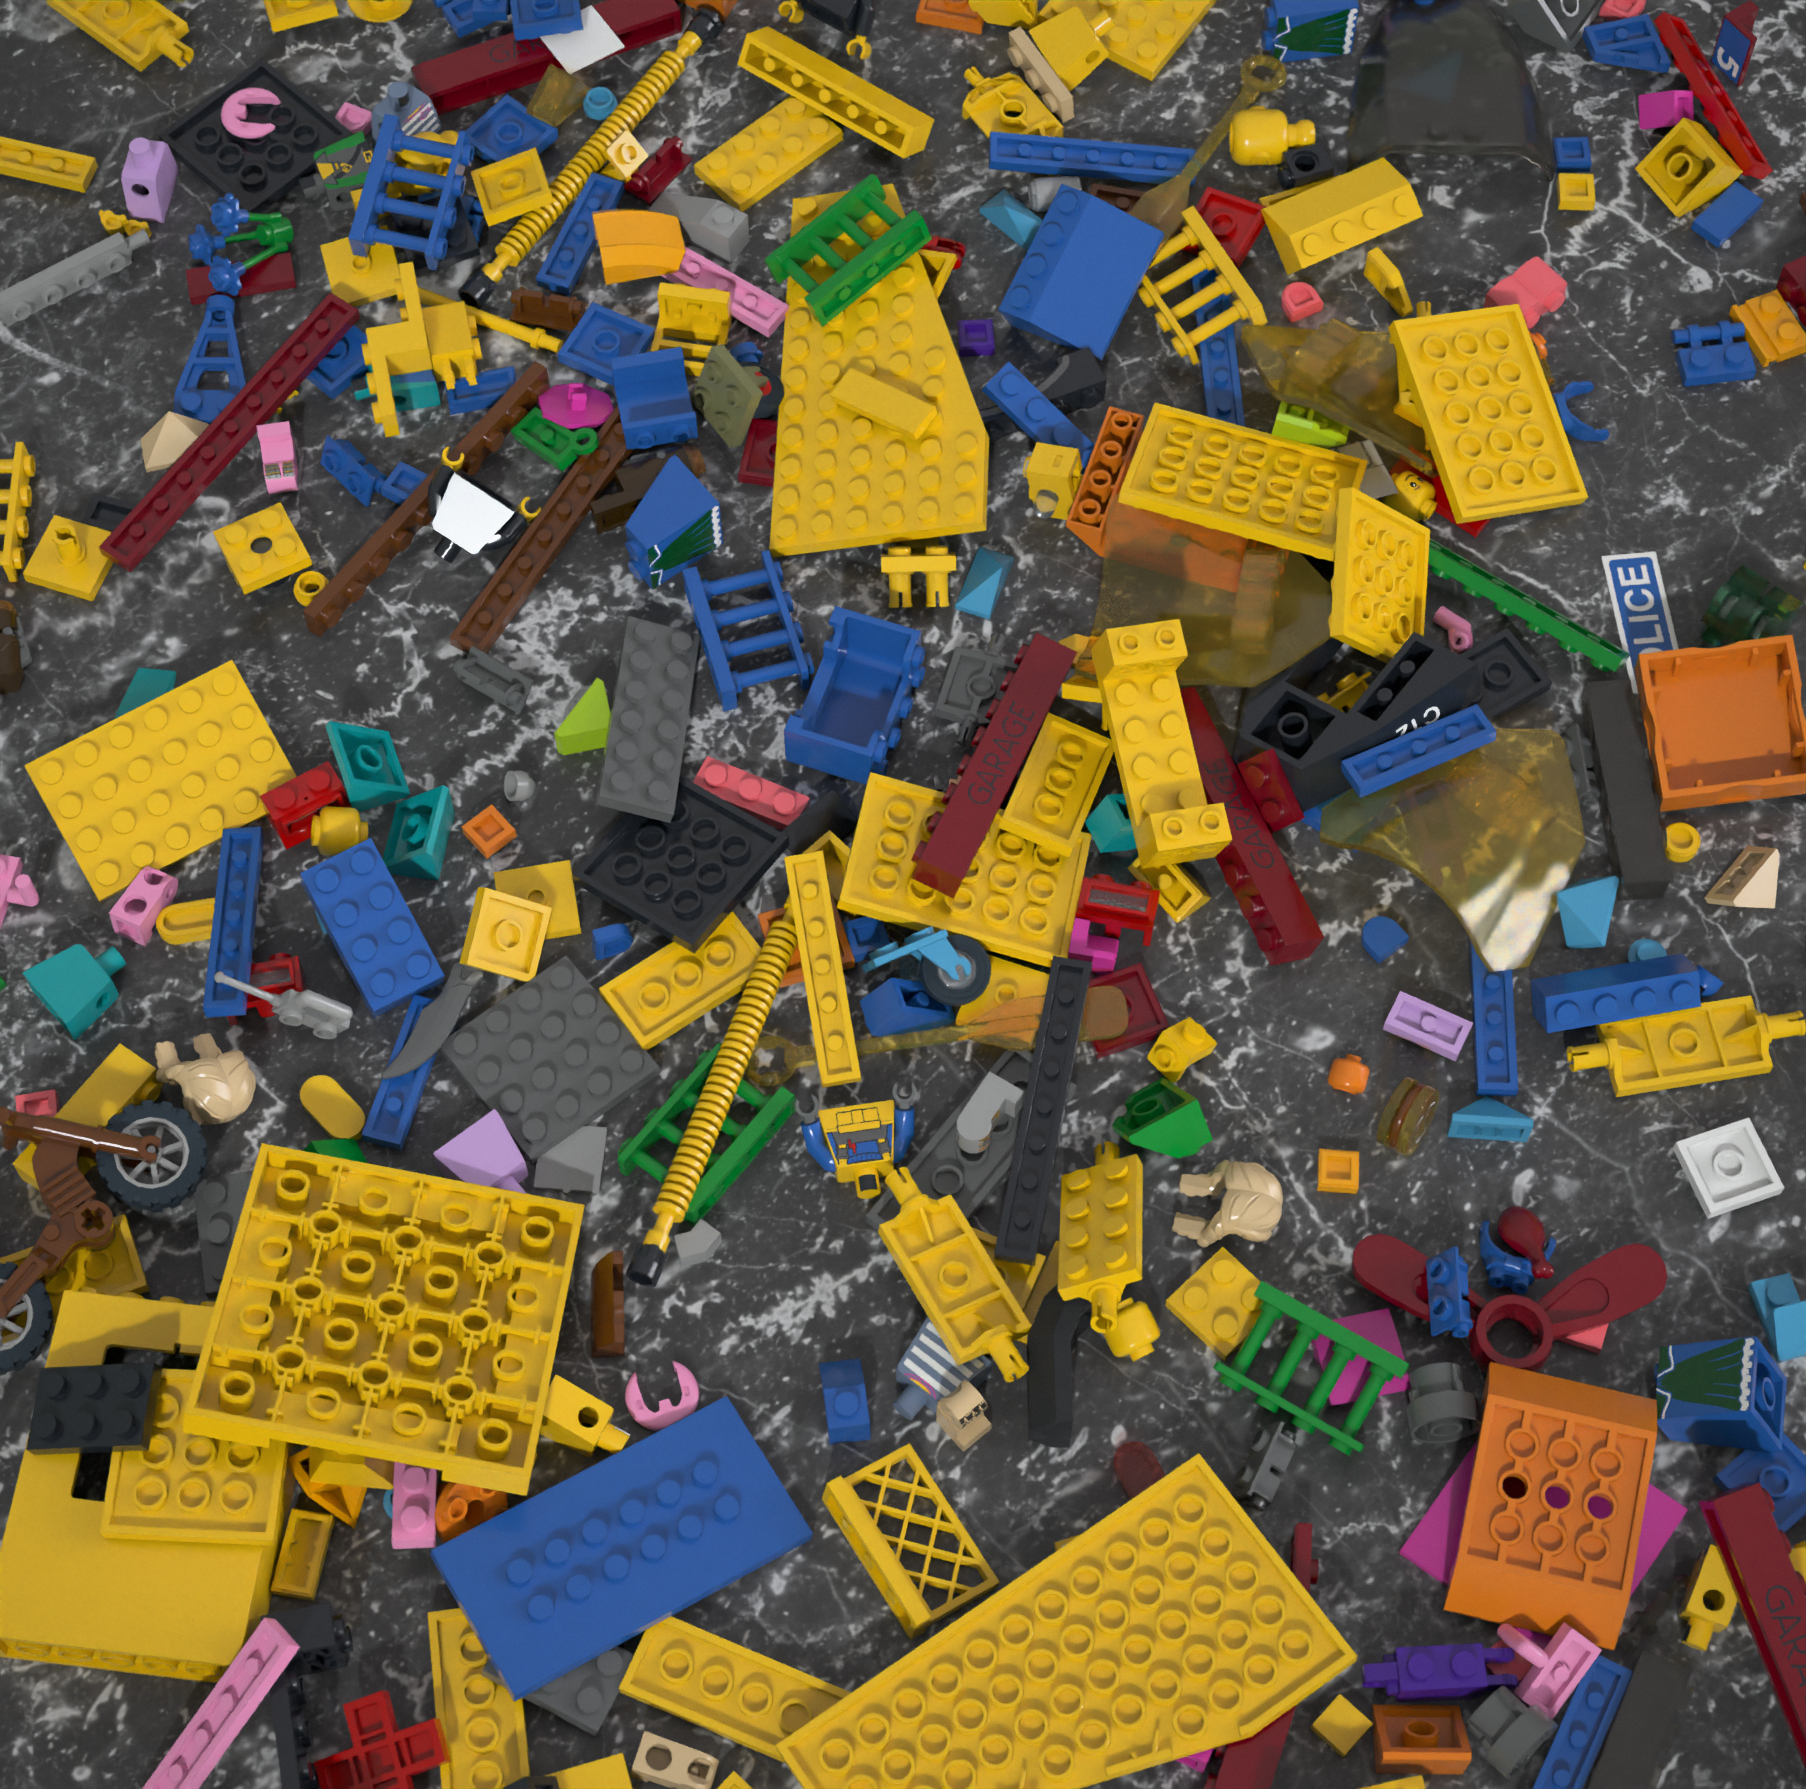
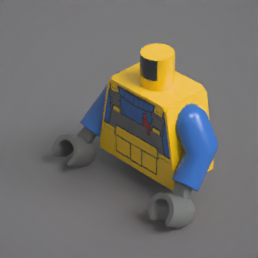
[792,1080,917,1199]

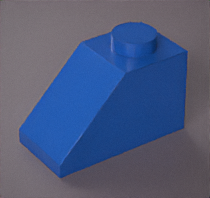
[859,978,956,1039]
[819,1358,871,1445]

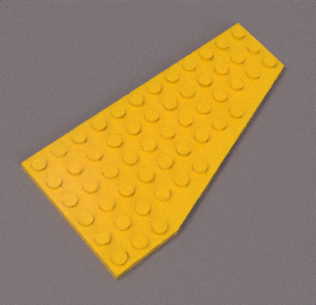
[769,184,989,557]
[775,1453,1357,1789]

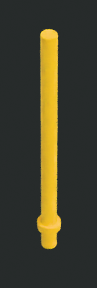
[418,287,563,353]

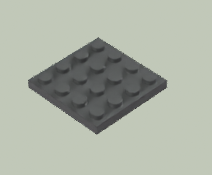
[440,956,660,1164]

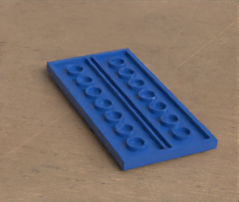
[430,1396,813,1702]

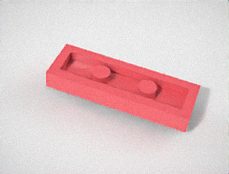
[693,756,810,830]

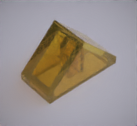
[526,64,591,128]

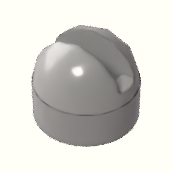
[504,771,536,801]

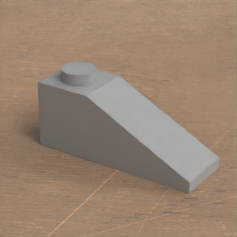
[648,192,750,265]

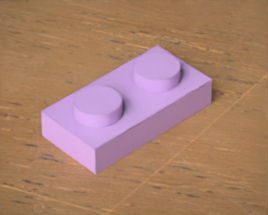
[1383,991,1473,1061]

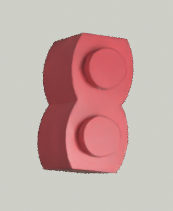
[1483,256,1567,330]

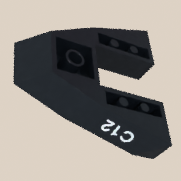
[1231,570,1481,813]

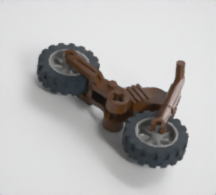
[0,1100,208,1376]

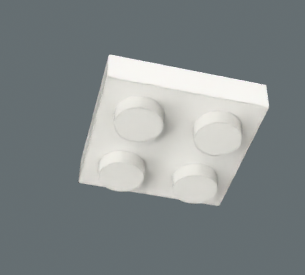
[1673,1117,1784,1219]

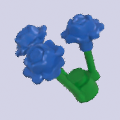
[188,193,293,296]

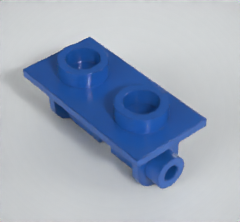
[320,435,387,507]
[1426,1246,1473,1338]

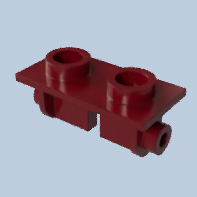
[624,136,692,205]

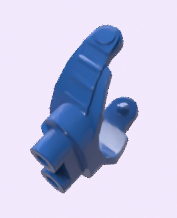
[1551,381,1609,441]
[1479,1220,1556,1294]

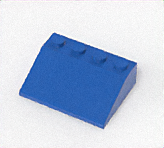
[998,183,1164,361]

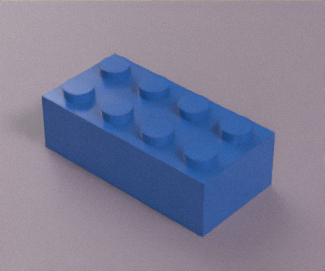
[300,838,445,1019]

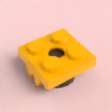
[213,502,312,595]

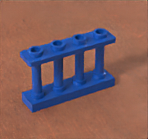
[348,114,474,271]
[682,550,814,712]

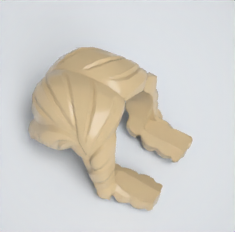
[155,1033,256,1125]
[1172,1160,1283,1247]

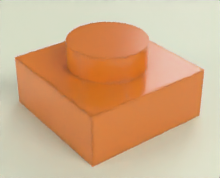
[461,804,517,859]

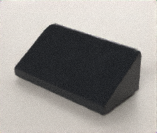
[781,789,858,856]

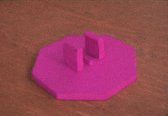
[538,383,614,428]

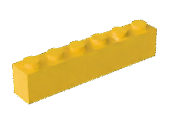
[737,26,934,159]

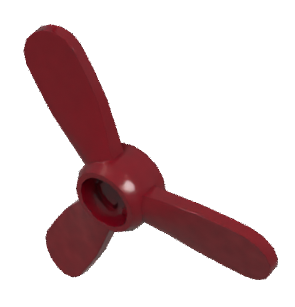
[1351,1234,1668,1499]

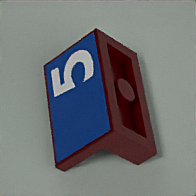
[1710,0,1759,87]

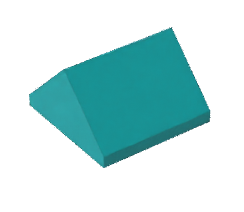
[325,721,410,812]
[382,785,455,881]

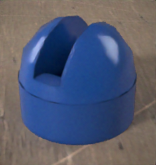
[1696,964,1724,998]

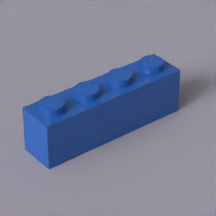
[1531,953,1701,1033]

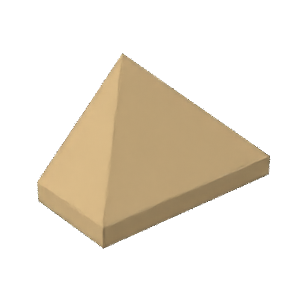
[140,411,210,472]
[1704,846,1780,908]

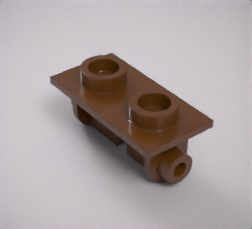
[510,287,587,332]

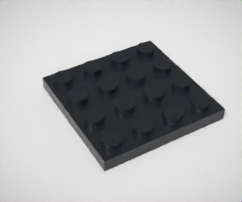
[158,58,353,213]
[572,776,790,954]

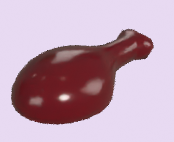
[1497,1205,1554,1279]

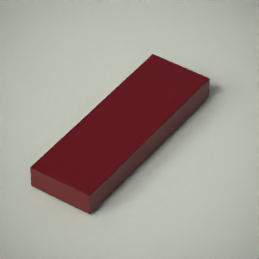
[186,252,297,305]

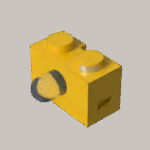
[1023,442,1083,520]

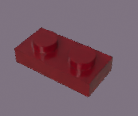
[1237,748,1305,833]

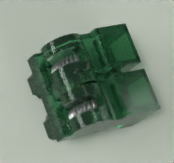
[1701,565,1804,646]

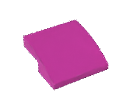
[1311,1308,1411,1406]

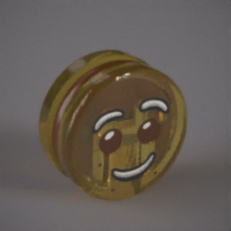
[1376,1077,1439,1157]

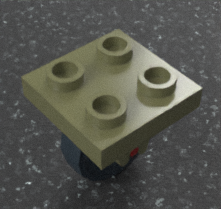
[691,344,784,448]

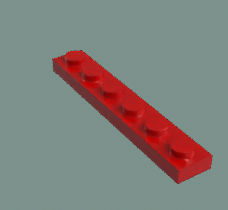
[1654,12,1773,180]

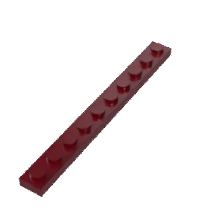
[99,292,360,573]

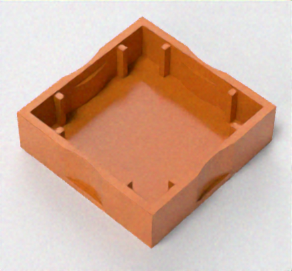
[1634,634,1806,812]

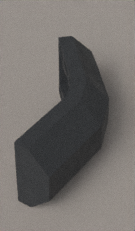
[1026,1282,1134,1448]

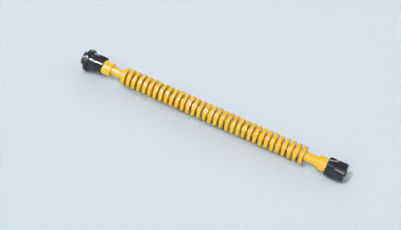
[458,8,723,309]
[626,874,829,1287]

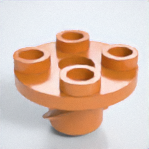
[435,1481,509,1544]

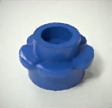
[730,342,763,364]

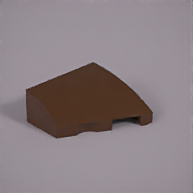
[590,1251,624,1357]

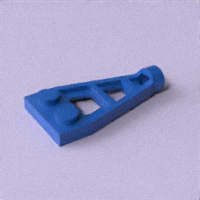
[173,295,247,424]

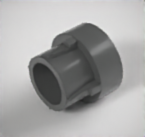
[1406,1362,1481,1444]
[1465,1685,1558,1779]

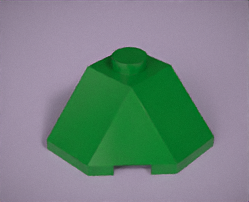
[1112,1077,1213,1159]

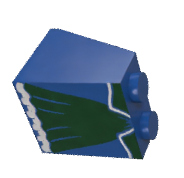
[1261,0,1359,64]
[625,455,723,590]
[1654,1336,1787,1452]

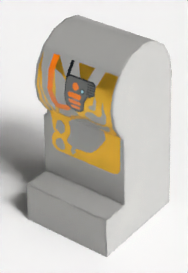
[956,1071,1024,1153]

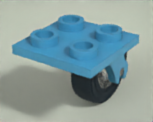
[862,926,991,1006]

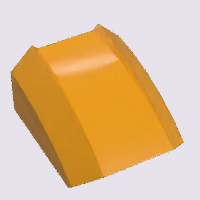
[591,209,686,285]

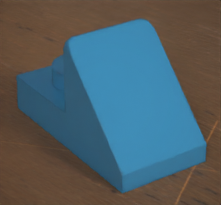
[1748,1273,1806,1363]

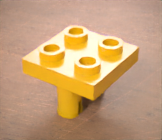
[881,545,956,608]

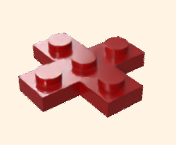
[314,1690,451,1789]

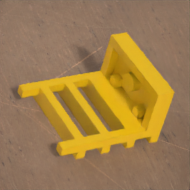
[650,282,732,377]

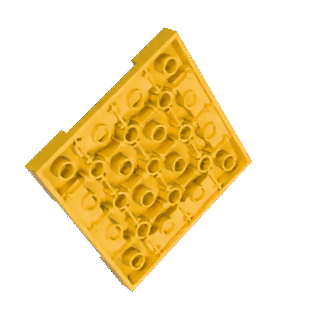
[183,1143,585,1496]

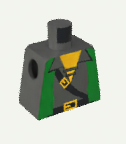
[299,131,373,211]

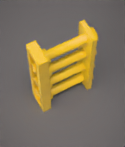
[1137,205,1268,366]
[0,442,35,582]

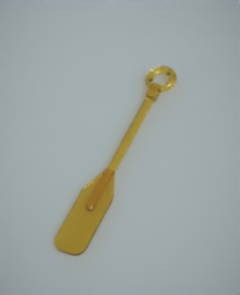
[1129,55,1287,268]
[745,986,1129,1086]

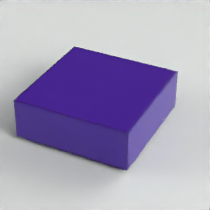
[957,319,995,357]

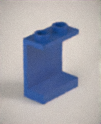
[610,347,698,450]

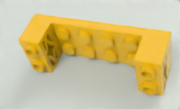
[1091,619,1232,869]

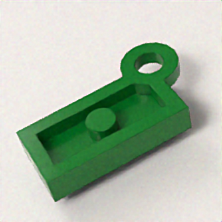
[510,407,599,472]

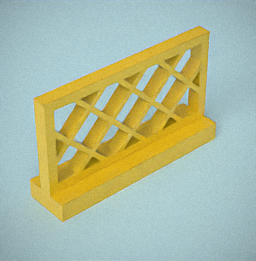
[822,1443,1000,1640]

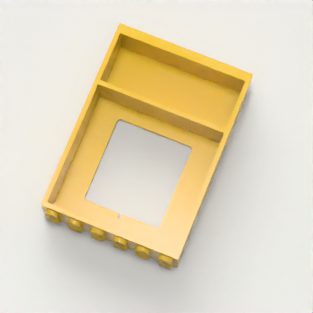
[0,1287,303,1683]

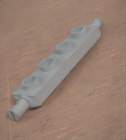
[0,229,150,327]

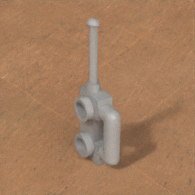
[214,971,353,1039]

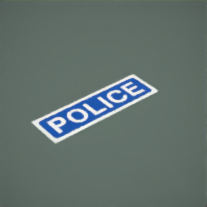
[1601,551,1679,711]

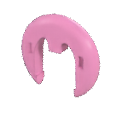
[221,88,281,139]
[625,1361,699,1431]

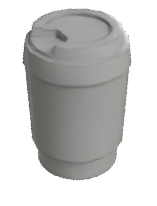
[1028,176,1081,212]

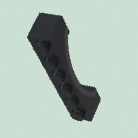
[979,347,1106,444]

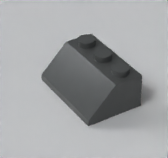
[1507,0,1606,53]

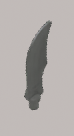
[381,962,484,1080]

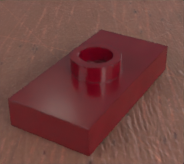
[1290,1522,1319,1595]

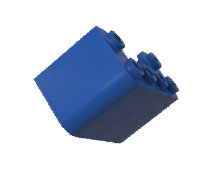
[784,606,926,785]

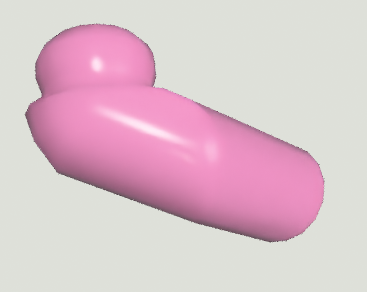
[1433,606,1473,654]

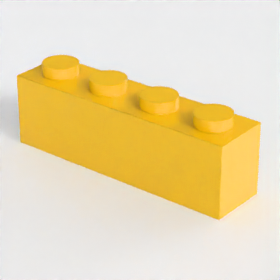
[12,1043,164,1192]

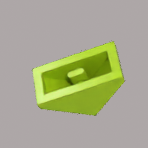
[554,678,610,755]

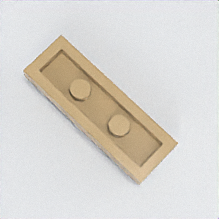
[1007,27,1074,124]

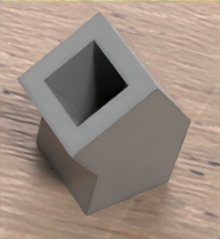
[674,1219,722,1267]

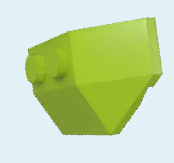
[1272,378,1351,449]

